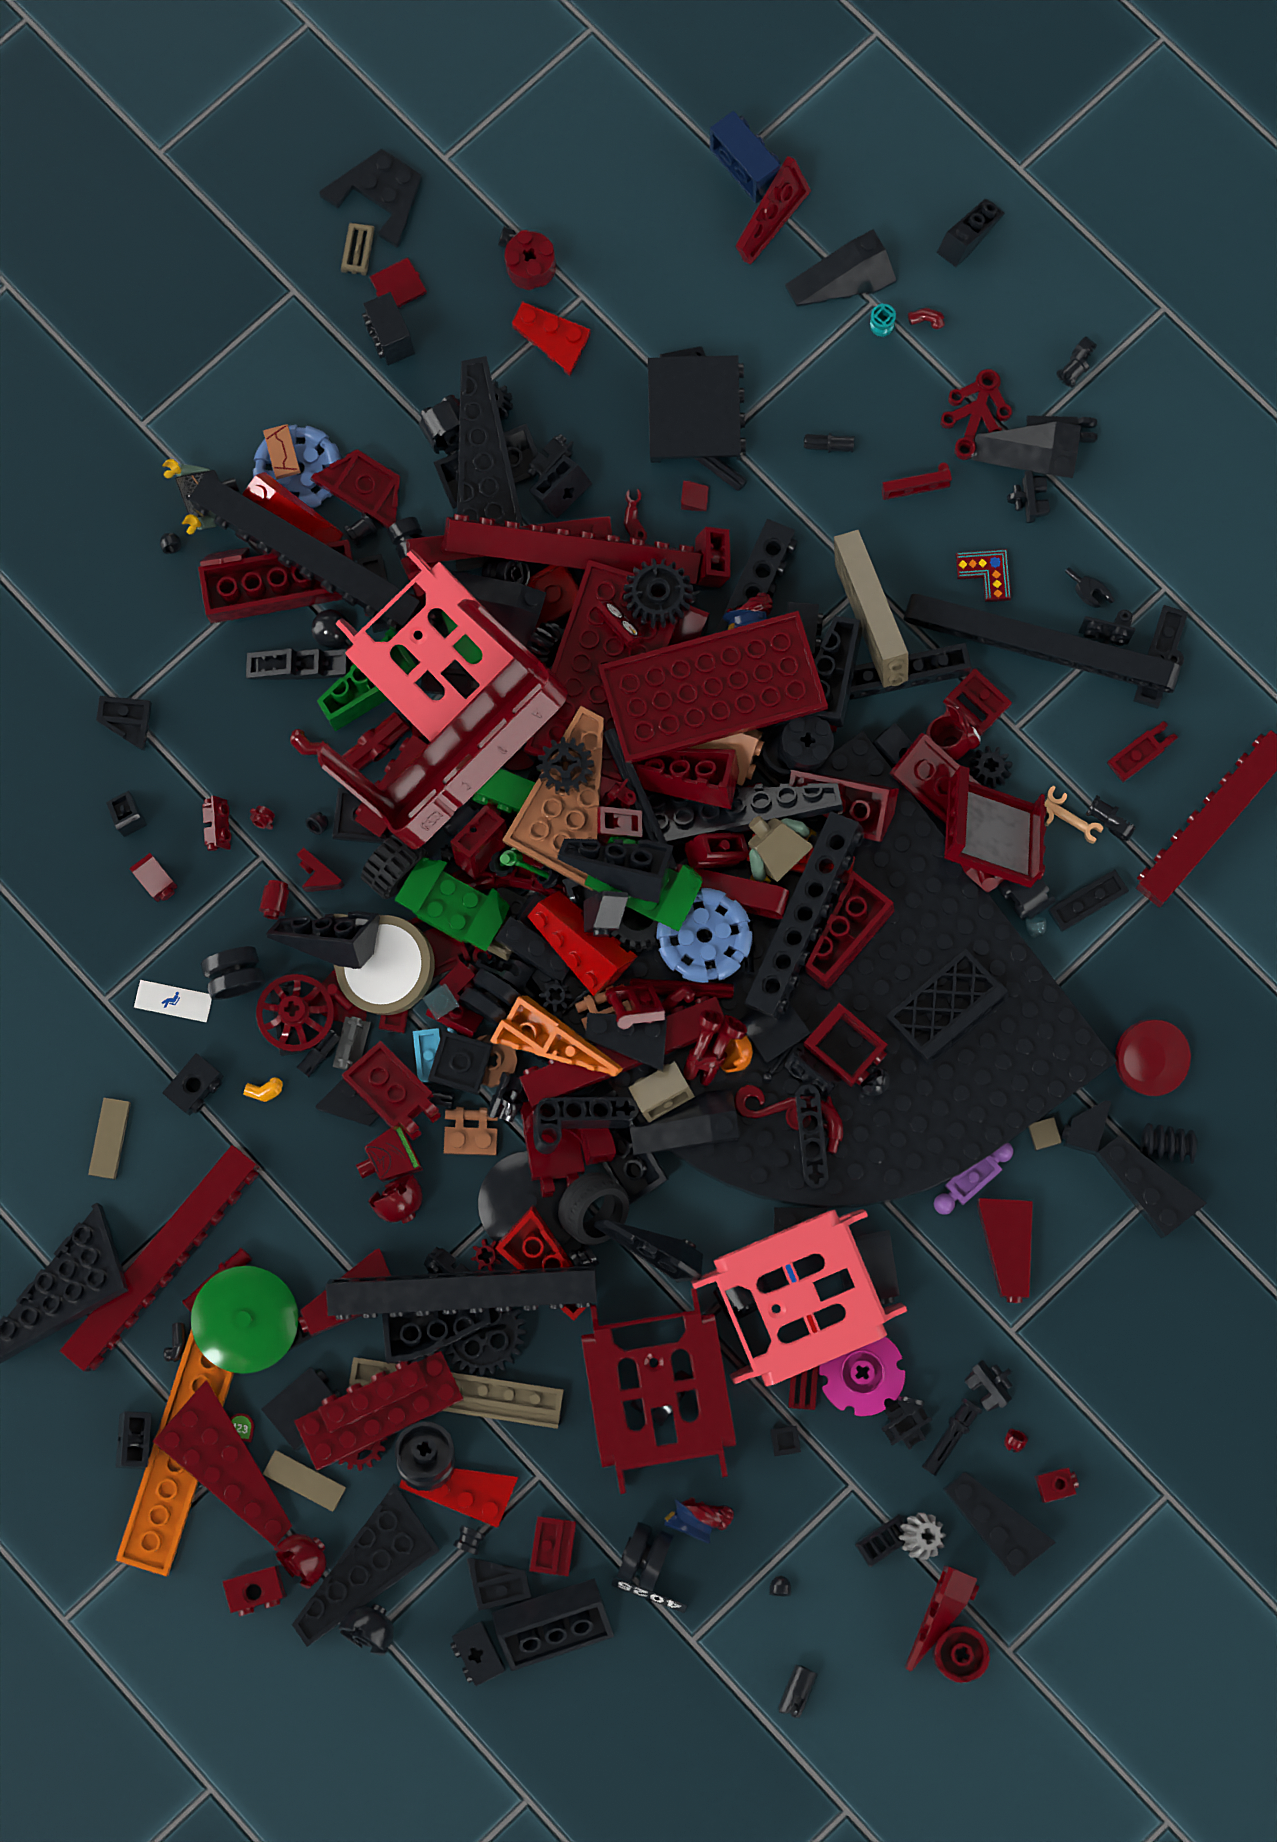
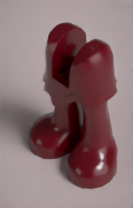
[683,1010,747,1086]

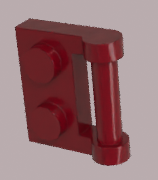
[943,668,1012,737]
[605,983,665,1029]

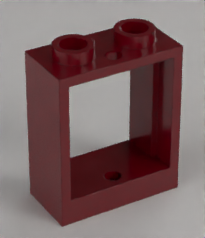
[450,805,508,880]
[804,1003,888,1088]

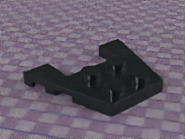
[319,149,422,248]

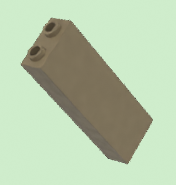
[834,530,908,688]

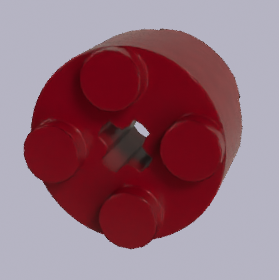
[505,230,556,290]
[933,1625,990,1683]

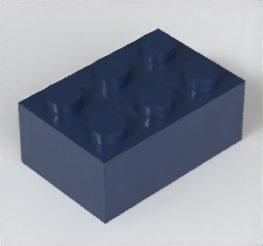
[710,110,781,203]

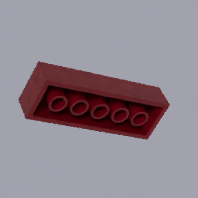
[198,539,354,624]

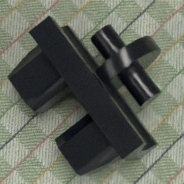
[1007,471,1050,523]
[487,1072,525,1122]
[965,1360,1013,1411]

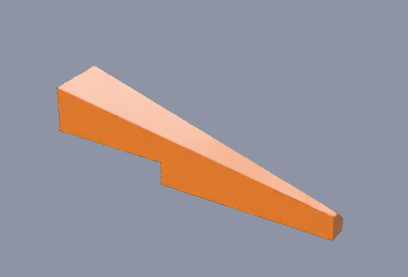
[490,995,623,1077]

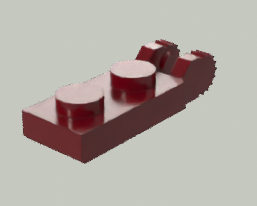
[1107,721,1178,783]

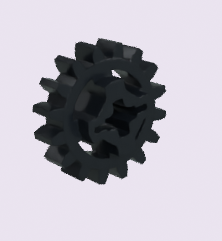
[537,737,594,795]

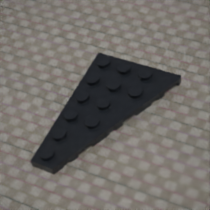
[0,1203,129,1364]

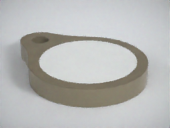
[334,914,435,1015]

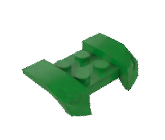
[584,836,702,932]
[395,857,510,952]

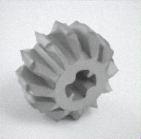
[898,1513,946,1560]

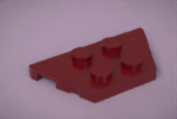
[310,449,400,529]

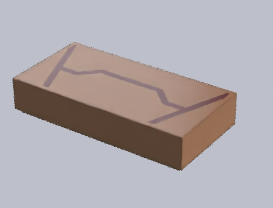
[263,424,301,480]

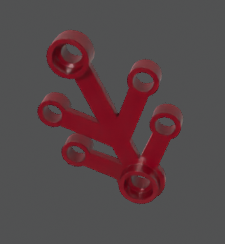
[940,369,1012,460]

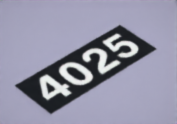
[611,1577,687,1613]

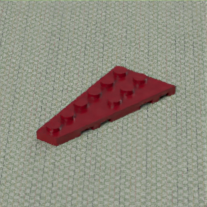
[152,1379,292,1547]

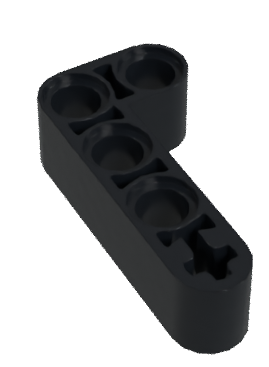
[533,1097,639,1154]

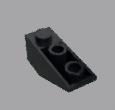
[936,198,1005,267]

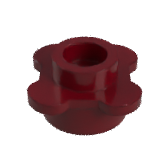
[250,805,275,829]

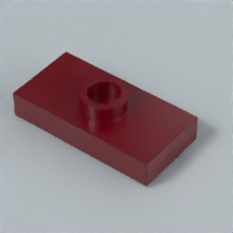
[426,994,484,1038]

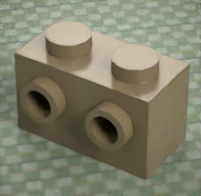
[629,1062,695,1123]

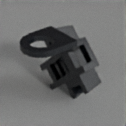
[881,1396,932,1450]

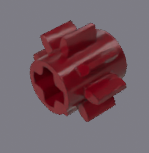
[471,1238,503,1271]

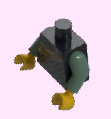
[162,459,239,534]

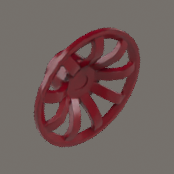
[256,974,334,1052]

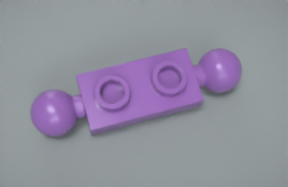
[934,1143,1013,1215]

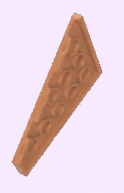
[503,706,604,891]

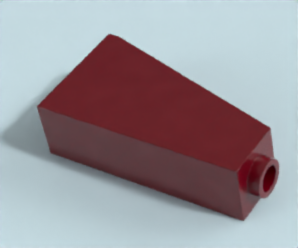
[977,1198,1033,1303]
[298,1248,391,1337]

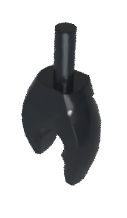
[1065,568,1114,608]

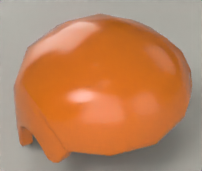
[721,1035,753,1073]

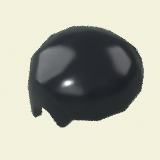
[311,609,350,648]

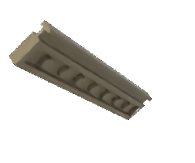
[347,1357,564,1429]

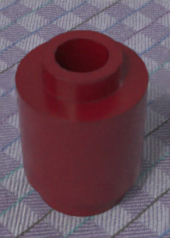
[259,880,290,920]

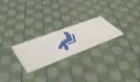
[134,980,212,1022]

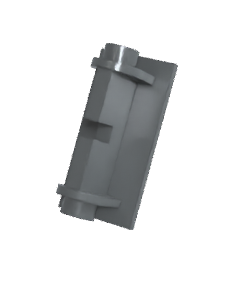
[333,1017,371,1070]

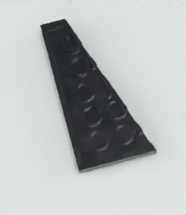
[292,1483,440,1647]

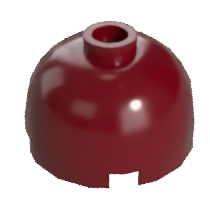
[368,1174,423,1224]
[274,1534,326,1589]

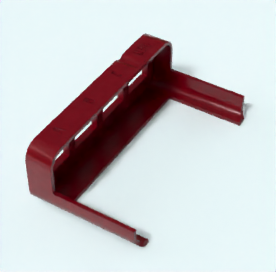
[317,599,568,849]

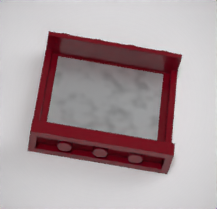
[944,765,1047,888]

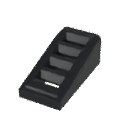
[855,1514,905,1567]

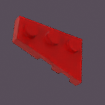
[512,302,591,376]

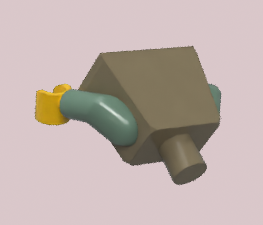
[748,816,817,884]

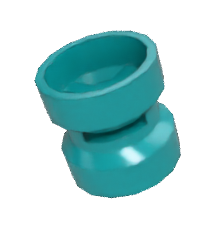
[870,304,896,337]

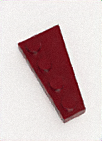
[735,156,811,265]

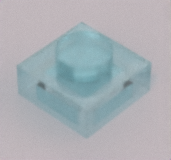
[422,984,459,1020]

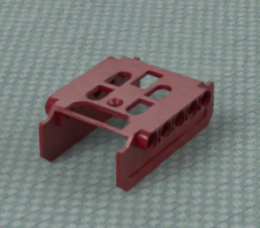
[581,1288,736,1494]

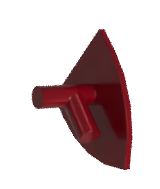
[308,969,367,1022]

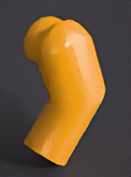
[244,1077,283,1102]

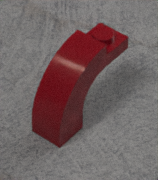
[525,1109,616,1165]

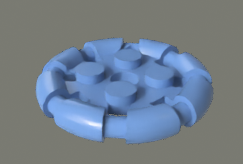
[253,425,342,509]
[656,888,752,983]

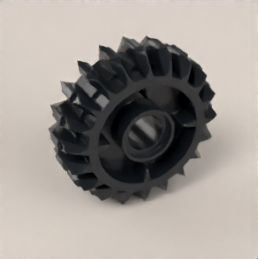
[624,558,693,628]

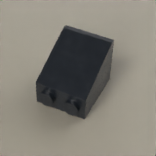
[839,1230,900,1305]

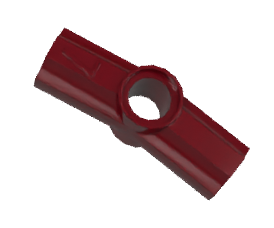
[342,712,411,771]

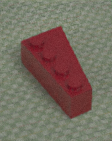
[806,871,895,990]

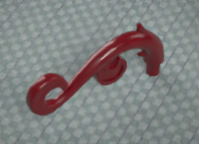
[734,1085,843,1153]

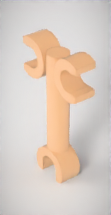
[1045,786,1104,844]

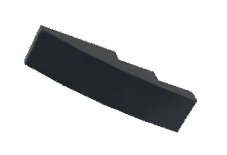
[246,649,351,680]

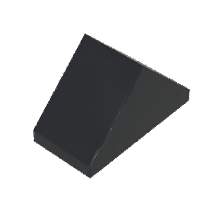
[106,791,147,837]

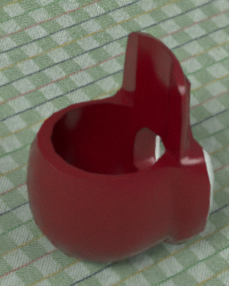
[926,703,981,761]

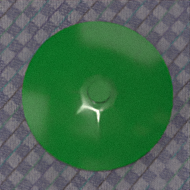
[191,1266,299,1373]

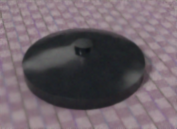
[478,1151,572,1247]

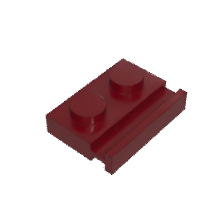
[530,1516,576,1576]

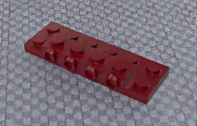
[294,1351,464,1471]

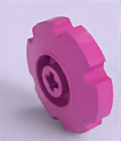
[819,1337,905,1416]

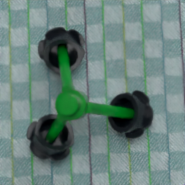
[489,847,561,889]

